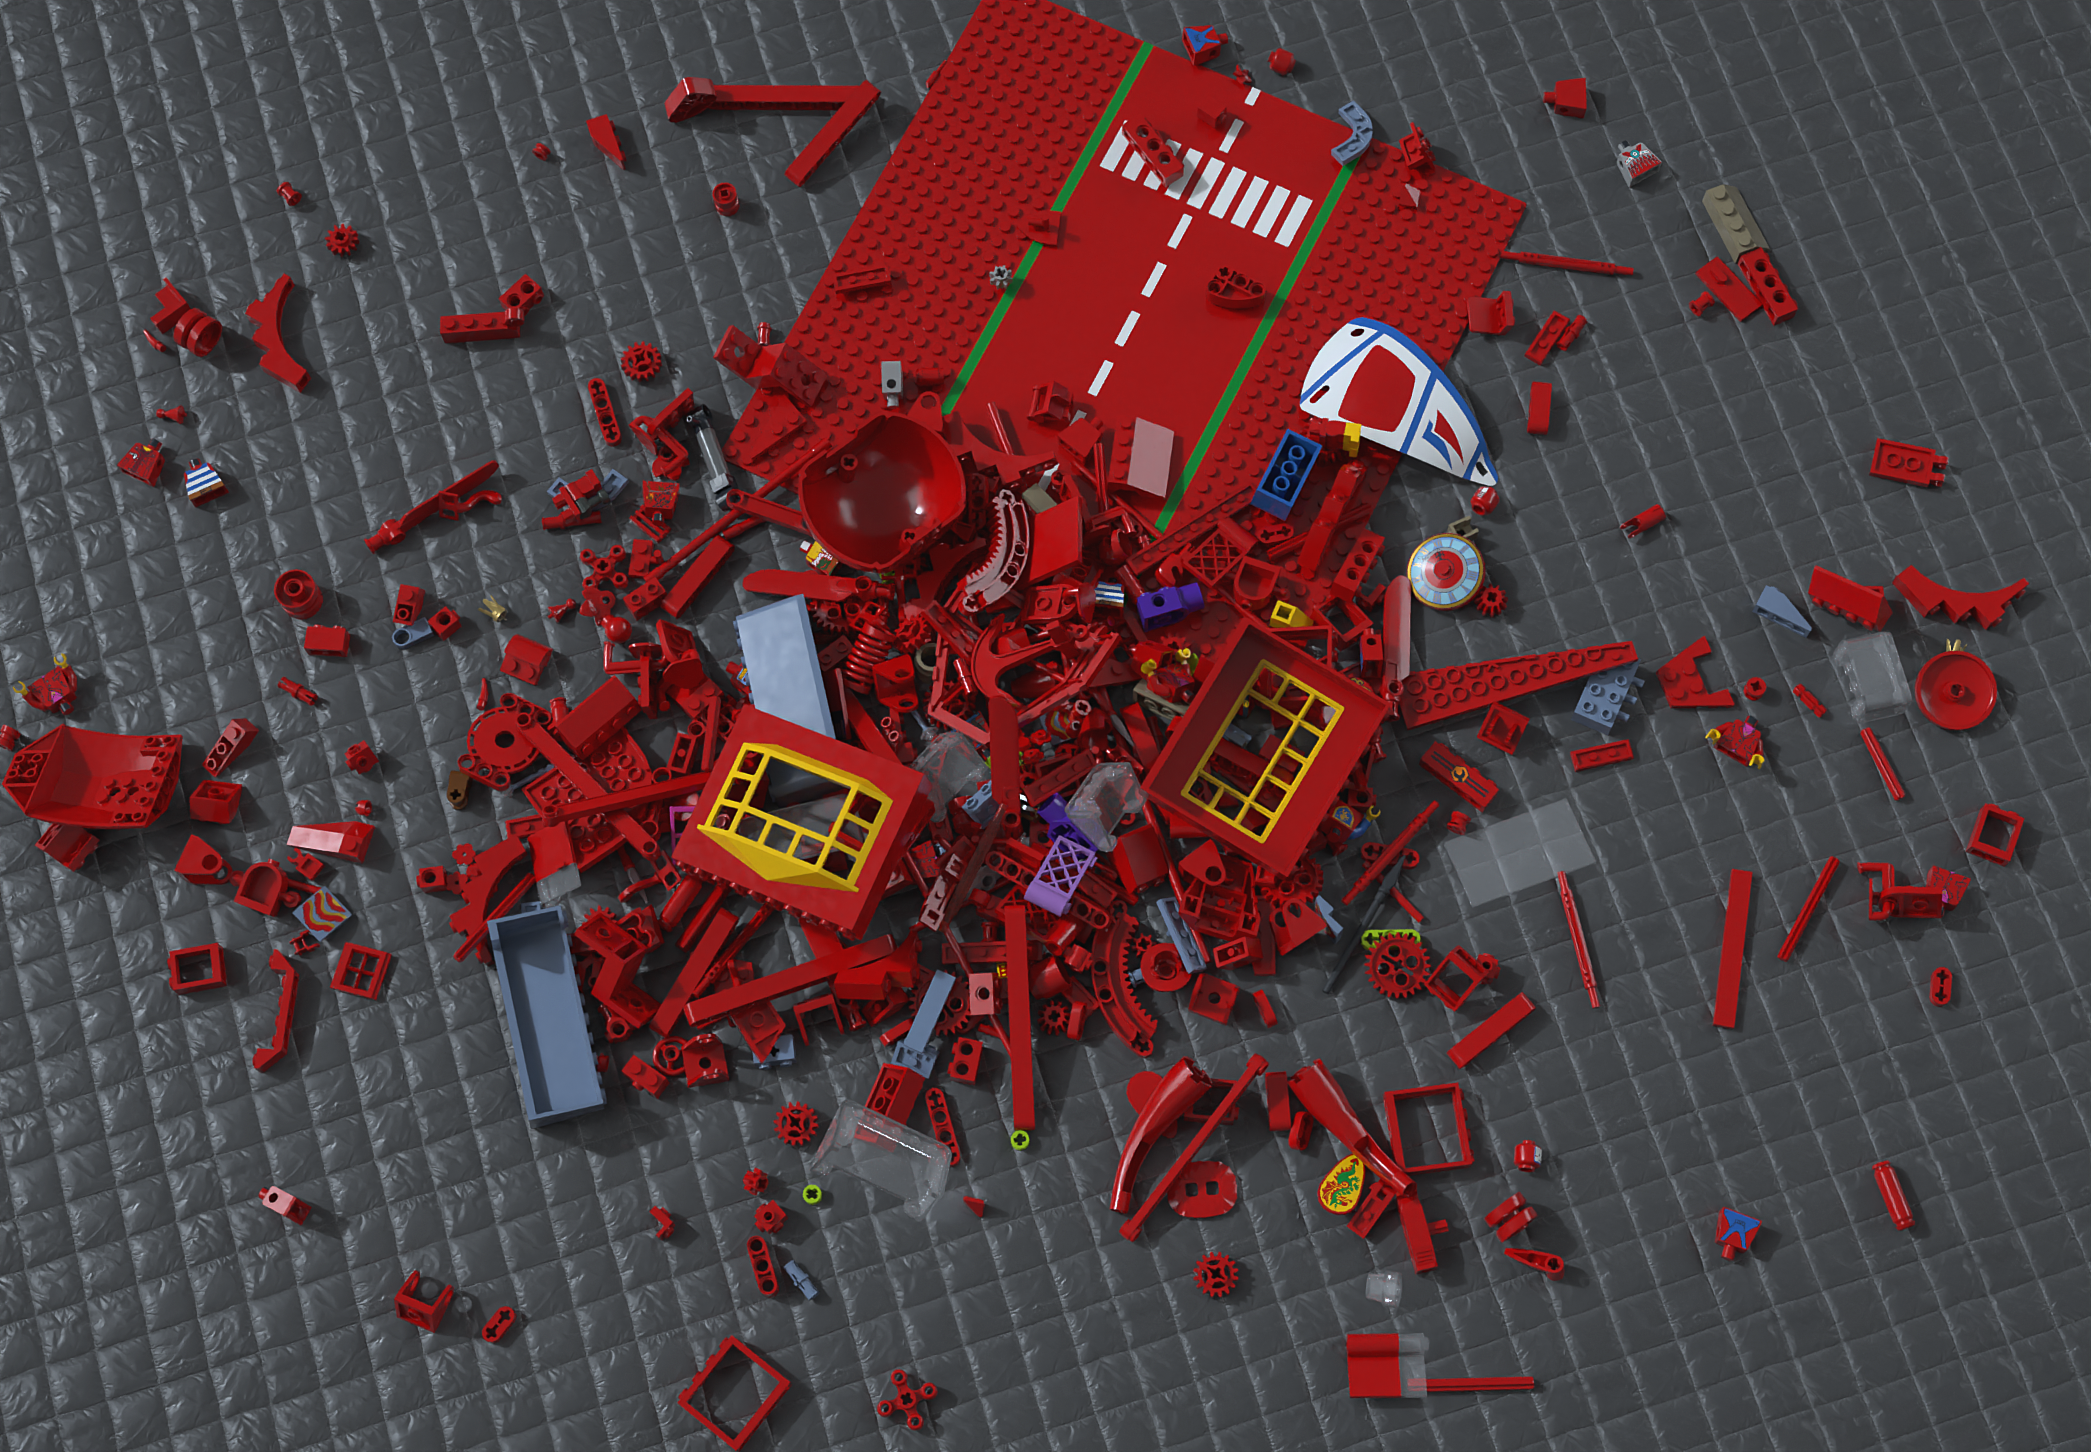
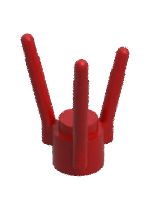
[1085,853,1118,883]

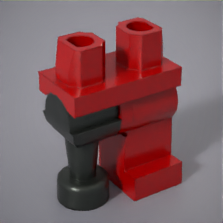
[552,469,611,524]

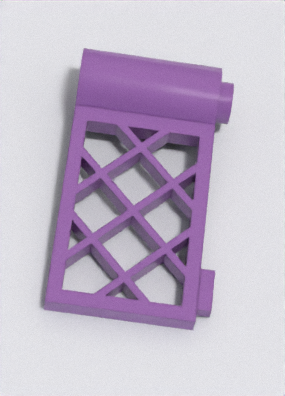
[1024,835,1097,917]

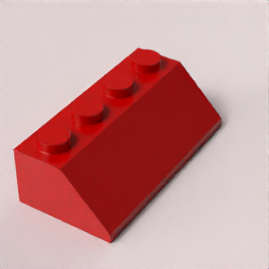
[1808,565,1893,632]
[554,675,641,761]
[851,1063,925,1153]

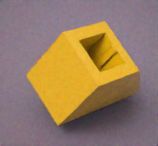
[1270,600,1314,628]

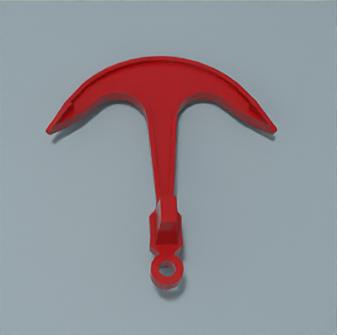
[971,613,1090,708]

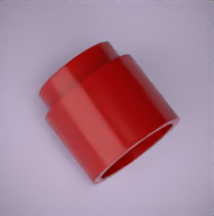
[1028,955,1072,1000]

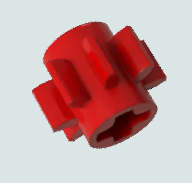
[1131,933,1157,958]
[743,1168,769,1195]

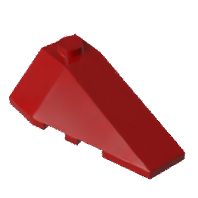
[286,821,375,864]

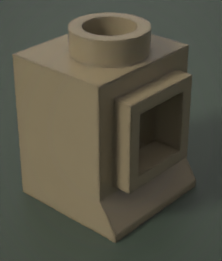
[1447,515,1479,541]

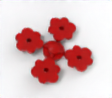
[1018,729,1052,765]
[446,843,498,898]

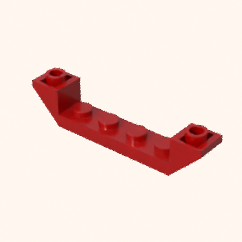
[252,949,300,1073]

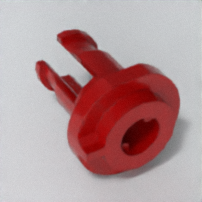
[547,697,569,742]

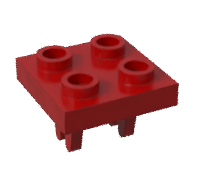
[1477,701,1530,755]

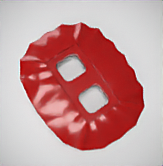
[1167,1161,1237,1218]

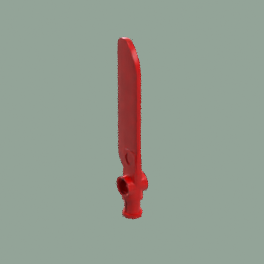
[364,460,499,554]
[742,569,895,602]
[1379,575,1411,722]
[989,695,1021,841]
[797,916,867,1032]

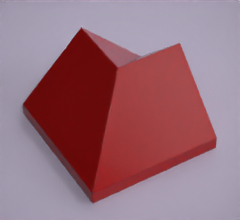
[991,625,1035,661]

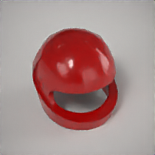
[1098,529,1132,567]

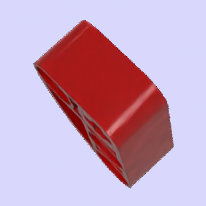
[664,77,717,123]
[1206,264,1266,309]

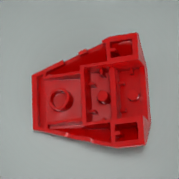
[1178,853,1260,942]

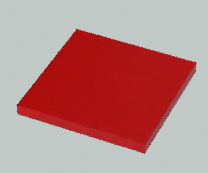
[1015,496,1082,590]

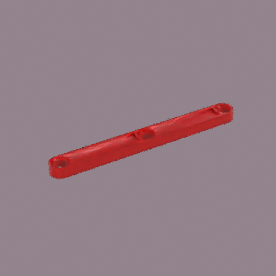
[726,489,813,537]

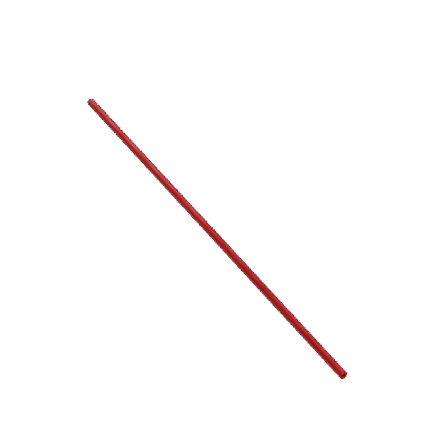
[986,402,1212,964]

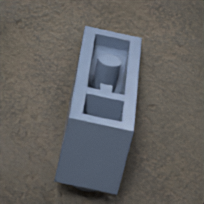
[1752,585,1812,638]

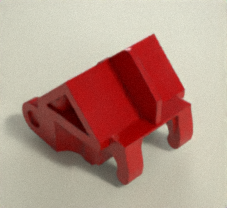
[1027,381,1074,423]

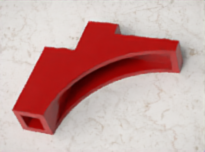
[834,932,922,1000]

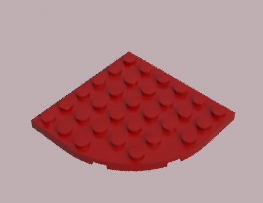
[521,726,653,873]

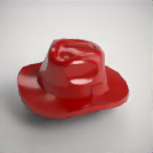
[1141,943,1191,992]

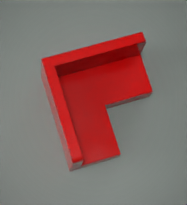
[150,277,191,334]

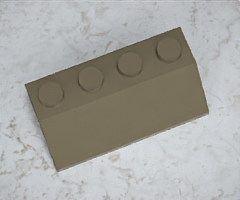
[1702,184,1770,263]
[1133,678,1191,721]

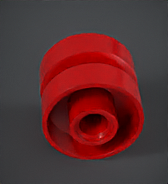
[274,569,323,619]

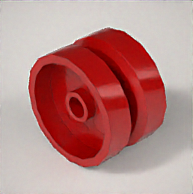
[173,308,222,357]
[1483,1191,1538,1243]

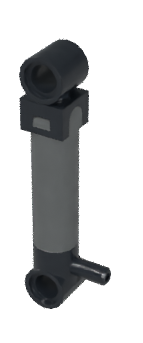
[686,404,741,512]

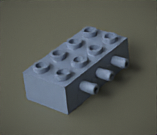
[1571,659,1645,735]

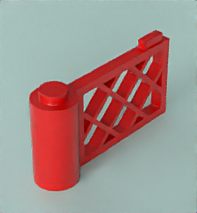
[1181,517,1260,589]
[1169,762,1211,839]
[994,884,1084,956]

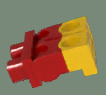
[1309,418,1362,457]

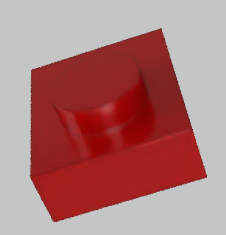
[1355,583,1386,612]
[649,1206,676,1241]

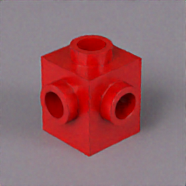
[344,740,379,775]
[1476,953,1501,985]
[754,1200,788,1235]

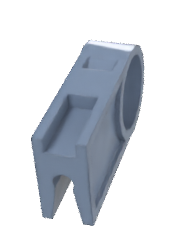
[392,617,434,649]

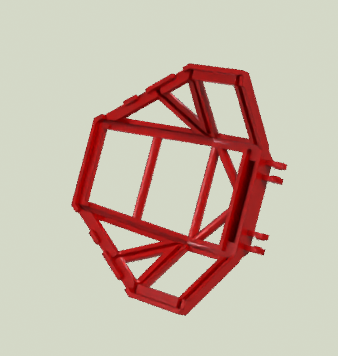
[928,562,1122,748]

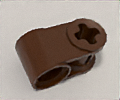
[446,770,473,810]

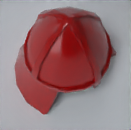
[1077,708,1113,753]

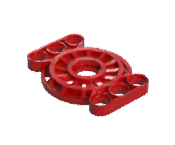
[458,693,552,791]

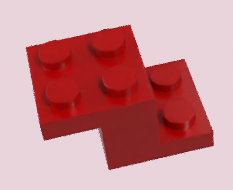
[35,824,99,872]

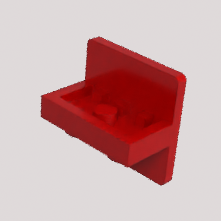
[1399,122,1436,170]

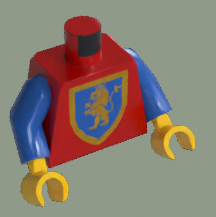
[1319,800,1380,843]

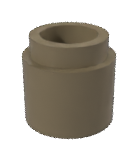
[914,643,951,685]

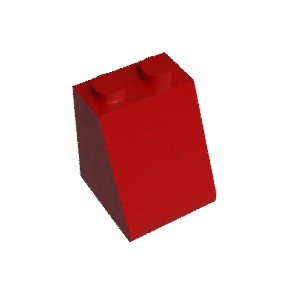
[1106,823,1169,895]

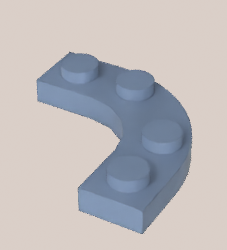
[1331,100,1372,166]
[547,469,629,511]

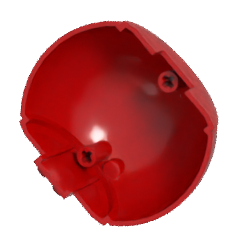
[798,410,966,574]

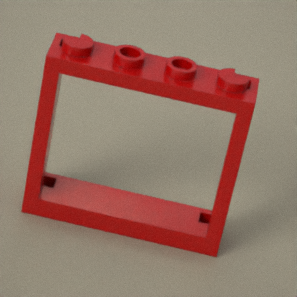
[1260,625,1338,709]
[828,792,935,868]
[1383,1082,1474,1176]
[678,1335,792,1452]

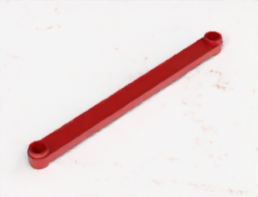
[515,712,660,861]
[541,760,755,827]
[1119,1053,1269,1243]

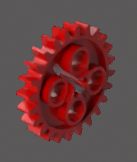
[810,588,874,636]
[1259,854,1324,910]
[1364,932,1431,998]
[909,970,973,1037]

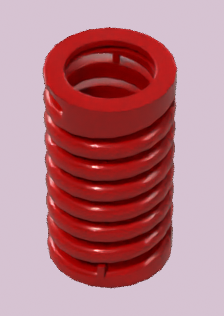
[841,621,897,695]

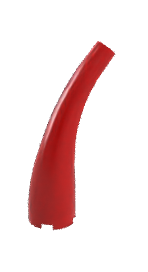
[1110,1056,1213,1213]
[1287,1058,1417,1198]

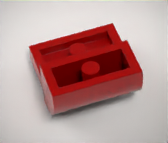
[500,634,553,685]

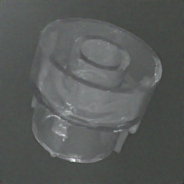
[1366,1270,1402,1308]

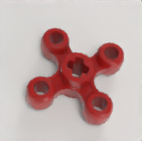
[580,545,629,590]
[1053,690,1092,738]
[877,1369,938,1431]

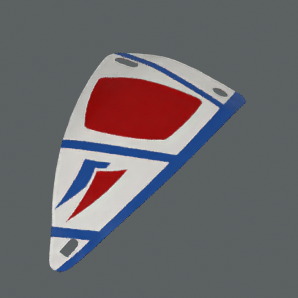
[1300,317,1498,486]

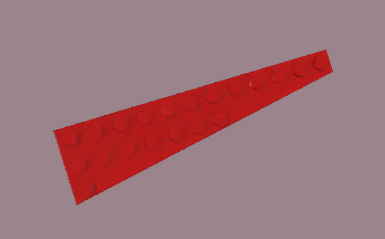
[1399,641,1638,731]

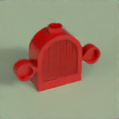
[1219,555,1290,611]
[229,858,301,917]

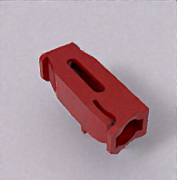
[1395,1188,1449,1275]

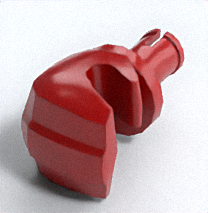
[1155,543,1196,588]

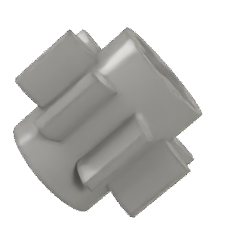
[989,265,1012,290]

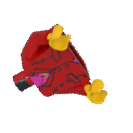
[1141,648,1196,704]
[13,653,77,715]
[1705,716,1764,769]

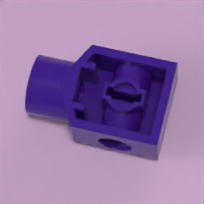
[1137,583,1204,633]
[1038,793,1108,861]

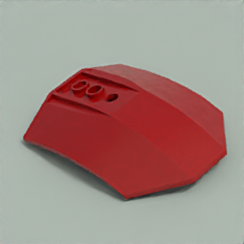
[2,723,183,829]

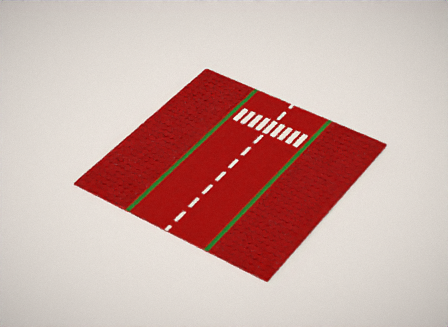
[722,0,1526,711]

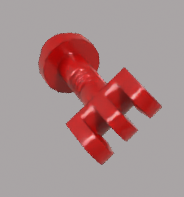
[720,694,742,723]

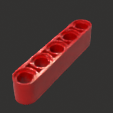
[661,535,735,619]
[1446,992,1536,1069]

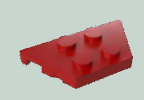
[729,1001,786,1064]

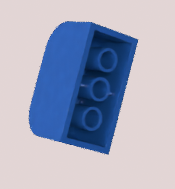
[1250,429,1322,521]

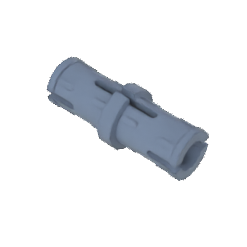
[783,1260,820,1301]

